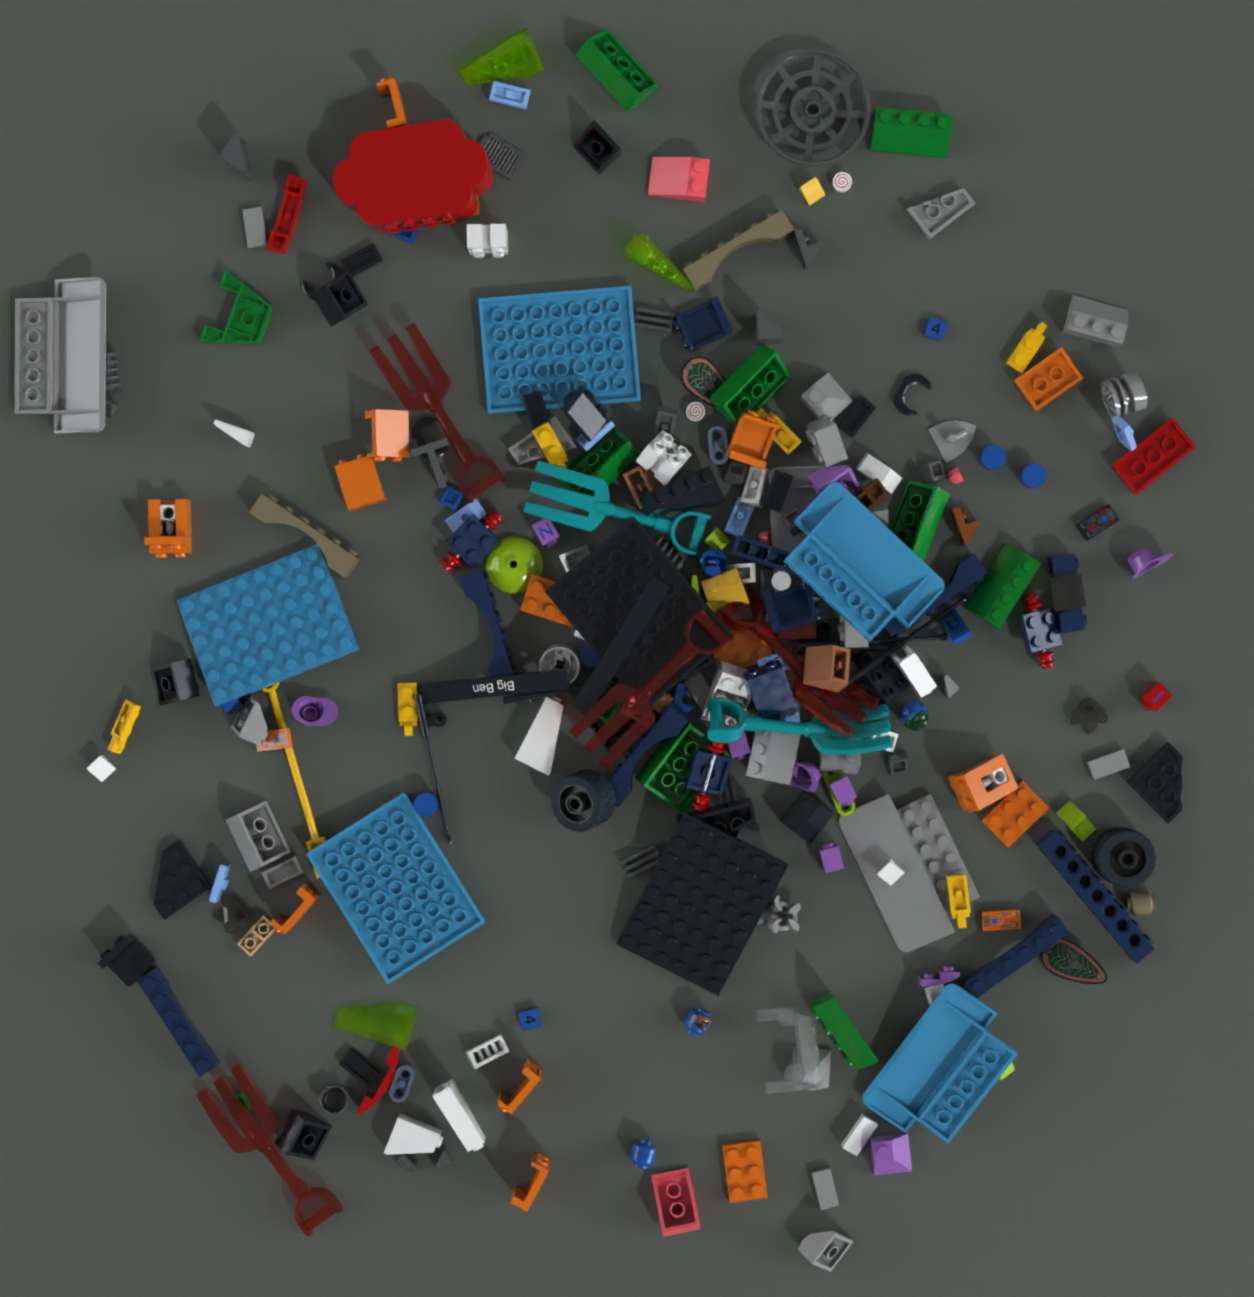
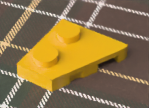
[701,568,750,604]

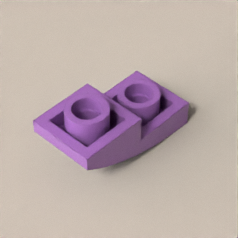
[918,966,960,987]

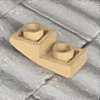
[237,915,275,957]

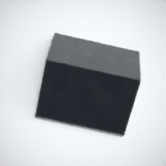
[573,120,621,174]

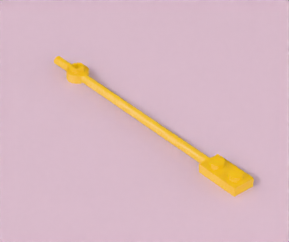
[262,682,327,878]

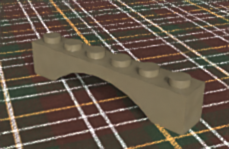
[683,210,794,292]
[249,493,360,578]

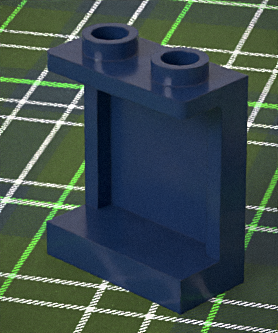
[673,296,733,353]
[762,581,820,633]
[743,660,796,719]

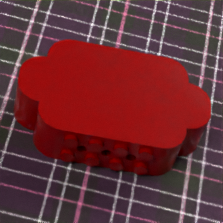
[333,120,493,235]

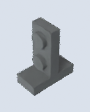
[410,437,449,489]

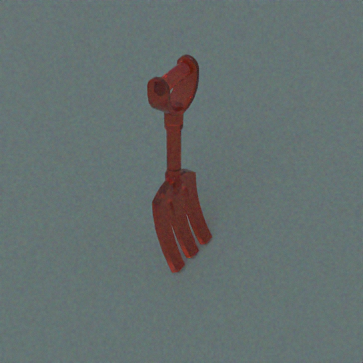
[370,323,506,503]
[715,584,879,738]
[569,606,733,769]
[196,1063,343,1237]

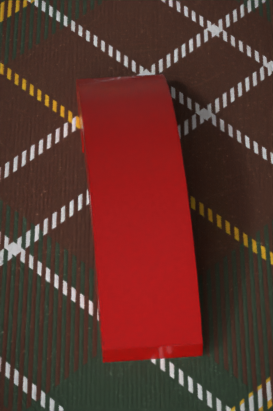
[266,174,308,255]
[356,1042,400,1114]

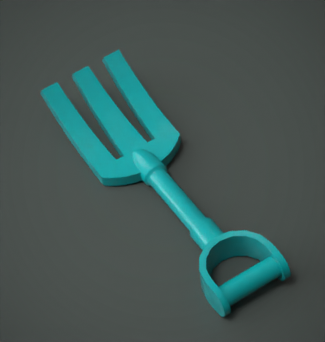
[523,460,711,556]
[707,698,893,754]

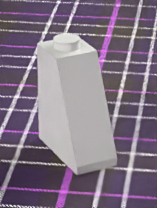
[889,642,937,698]
[384,1113,444,1155]

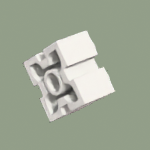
[467,224,508,258]
[636,430,692,485]

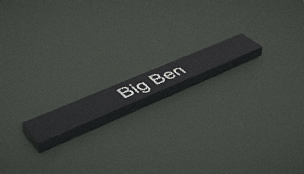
[419,668,570,704]

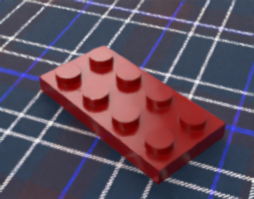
[1111,417,1196,495]

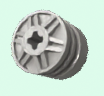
[1100,370,1147,418]
[539,643,581,683]

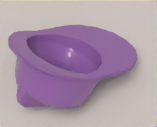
[1127,548,1173,579]
[292,696,338,727]
[790,761,823,793]

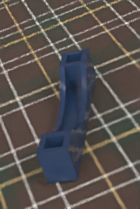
[883,554,988,637]
[460,571,518,677]
[607,702,690,808]
[961,914,1070,998]
[137,966,220,1077]

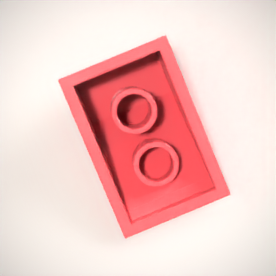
[648,157,710,203]
[651,1168,700,1237]

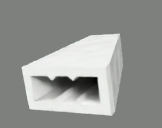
[515,695,564,776]
[432,1078,486,1152]

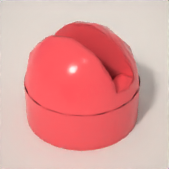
[948,467,964,484]
[758,531,772,546]

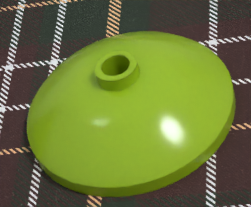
[486,536,543,594]

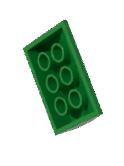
[635,722,729,814]

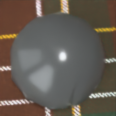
[319,1085,349,1115]

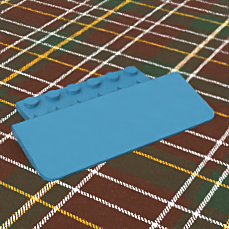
[783,482,945,642]
[862,983,1018,1144]

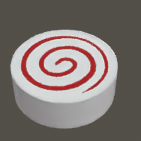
[832,172,852,193]
[686,402,705,422]

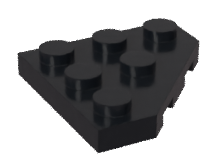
[1127,742,1183,824]
[153,839,212,920]

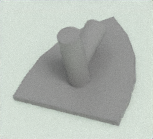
[928,420,976,463]

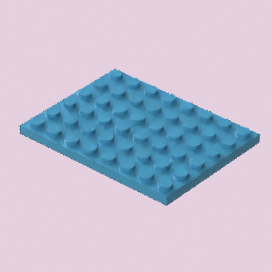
[478,286,641,414]
[176,544,360,707]
[306,792,486,984]

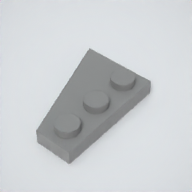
[906,188,976,240]
[508,416,577,465]

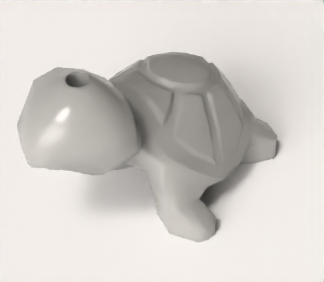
[757,895,801,933]

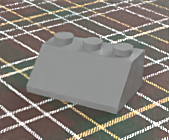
[1062,295,1128,348]
[746,731,801,785]
[225,801,291,872]

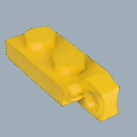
[1005,321,1048,374]
[757,408,802,455]
[532,421,568,469]
[397,683,419,736]
[107,699,141,754]
[946,873,971,928]

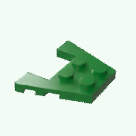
[199,270,274,344]

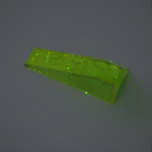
[459,28,545,86]
[624,233,694,293]
[334,1003,418,1049]

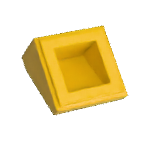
[799,177,825,206]

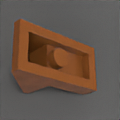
[949,506,980,546]

